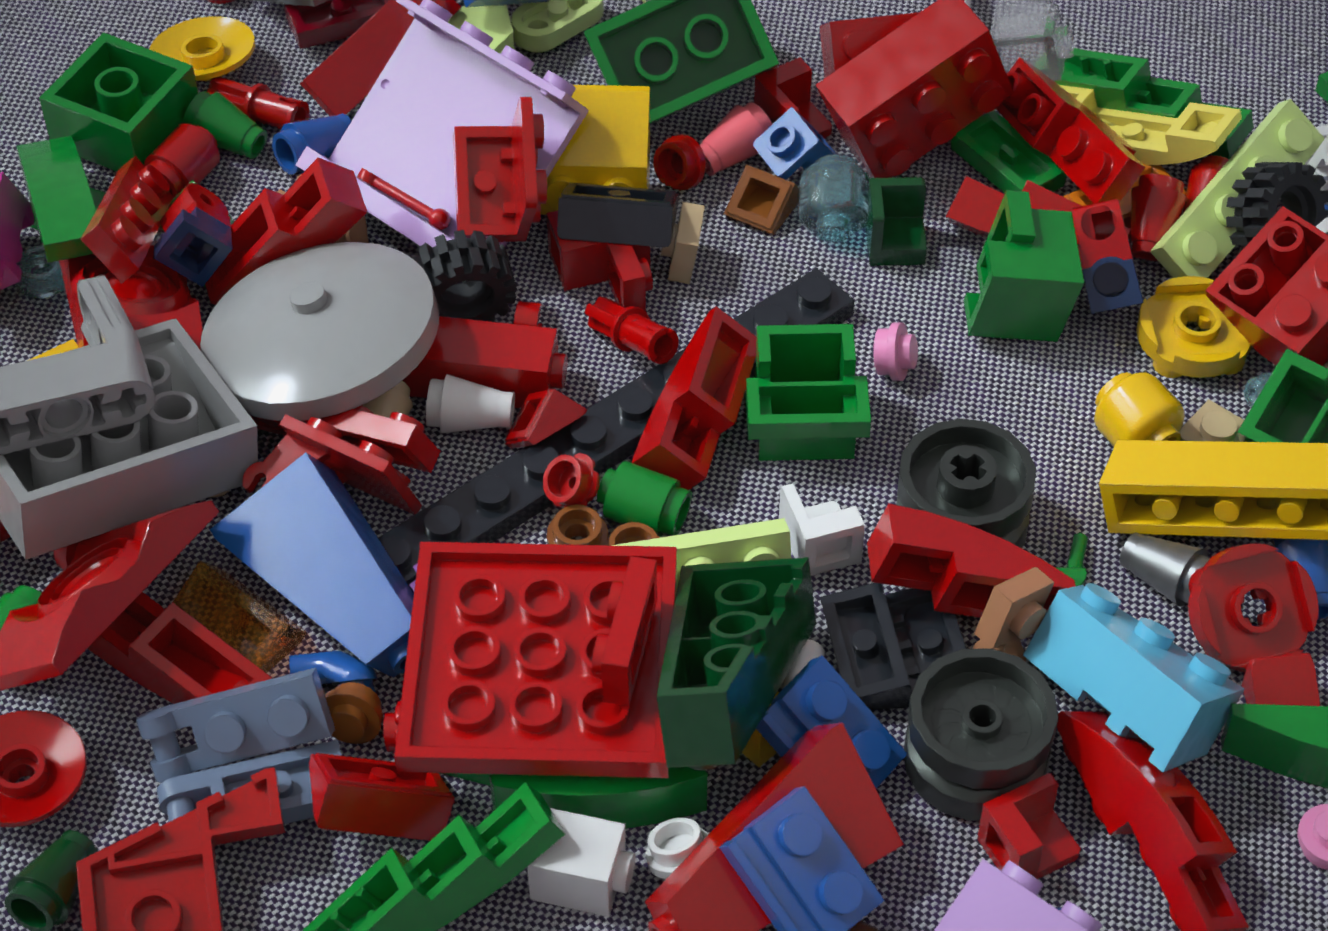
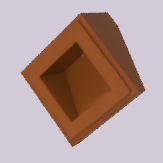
[723,164,802,236]

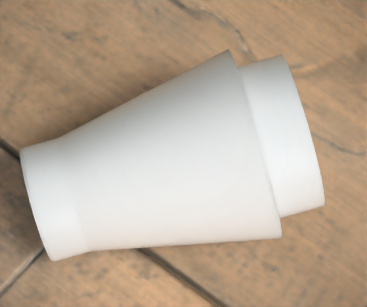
[426,374,515,433]

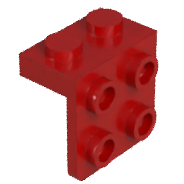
[453,97,547,242]

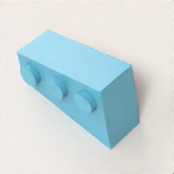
[1023,583,1245,772]

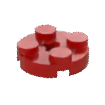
[1188,543,1319,672]

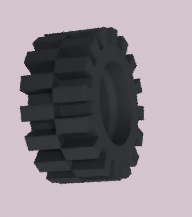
[1226,162,1328,253]
[411,230,517,322]

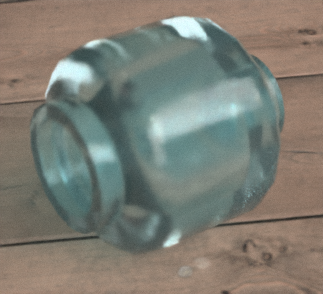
[798,154,870,242]

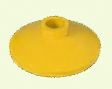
[150,16,255,81]

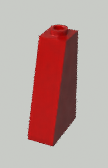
[645,722,904,931]

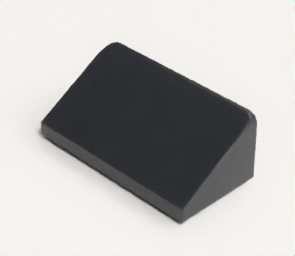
[557,182,679,248]

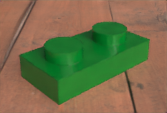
[951,110,1066,193]

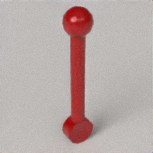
[357,168,451,230]

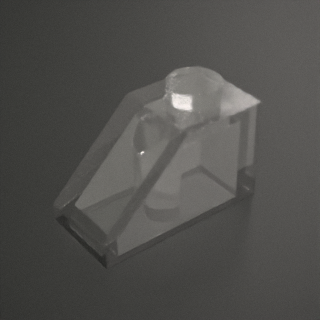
[991,0,1074,81]

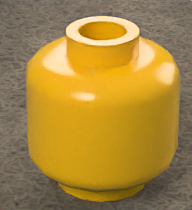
[1094,372,1185,447]

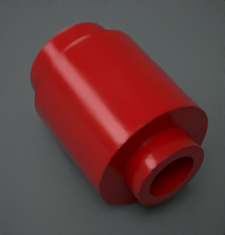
[144,123,220,200]

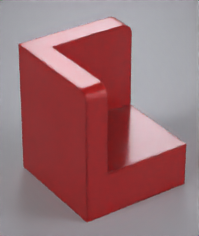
[754,57,832,138]
[977,773,1080,879]

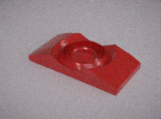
[59,241,203,351]
[0,500,219,691]

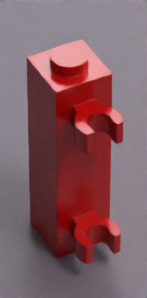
[402,301,568,408]

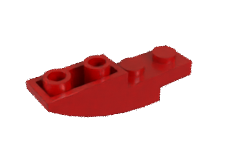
[996,57,1145,204]
[1057,711,1249,931]

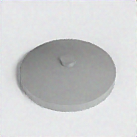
[200,242,439,421]

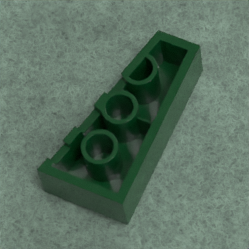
[657,557,816,770]

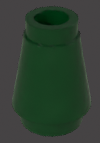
[4,830,97,931]

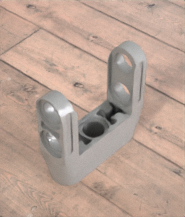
[0,275,156,454]

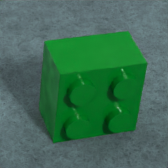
[39,32,198,172]

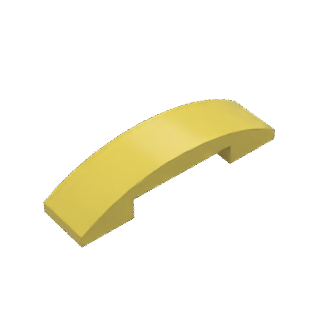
[1059,85,1242,165]

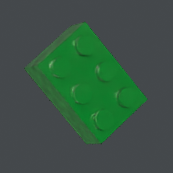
[583,0,779,125]

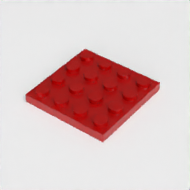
[394,542,677,778]

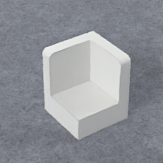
[779,483,865,576]

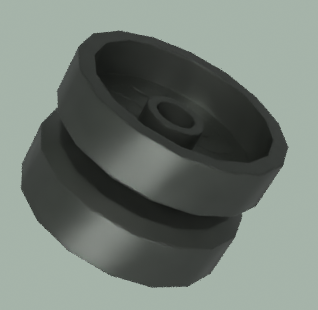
[896,419,1036,548]
[904,648,1058,821]

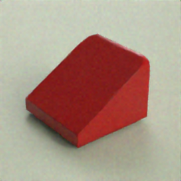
[505,388,587,449]
[1241,653,1321,706]

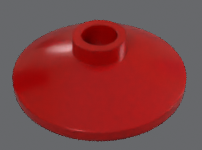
[0,710,87,827]

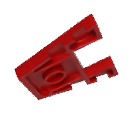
[76,767,285,931]

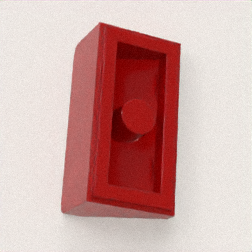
[309,753,455,841]

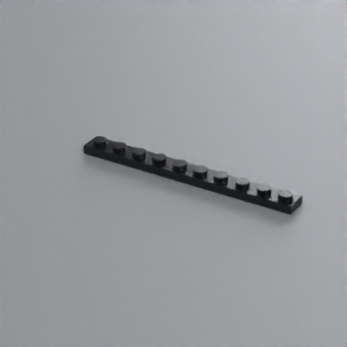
[378,268,854,592]

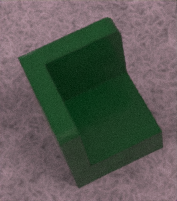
[865,177,927,266]

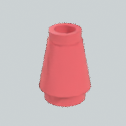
[700,102,772,176]

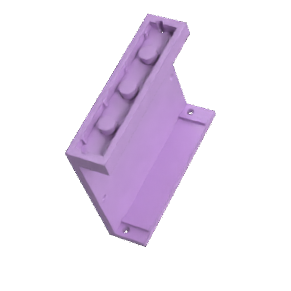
[295,0,589,247]

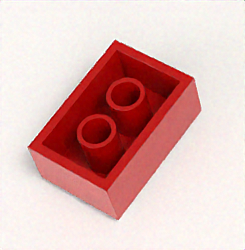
[816,0,1014,178]

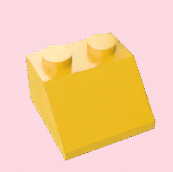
[541,85,650,215]

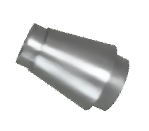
[1120,532,1210,606]

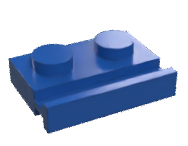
[756,655,907,788]
[719,786,885,931]

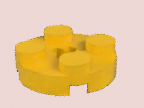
[1136,276,1252,378]

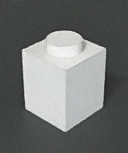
[527,808,635,917]

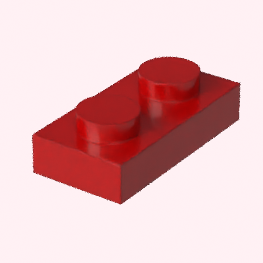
[592,556,657,706]

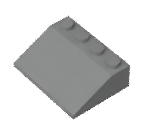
[0,318,258,560]

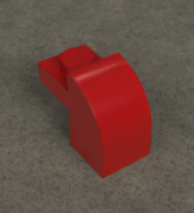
[547,210,653,312]

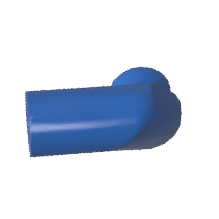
[289,651,377,693]

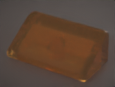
[173,560,308,673]

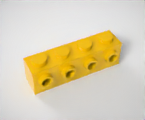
[1099,440,1328,540]

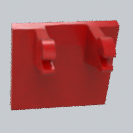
[242,414,422,515]

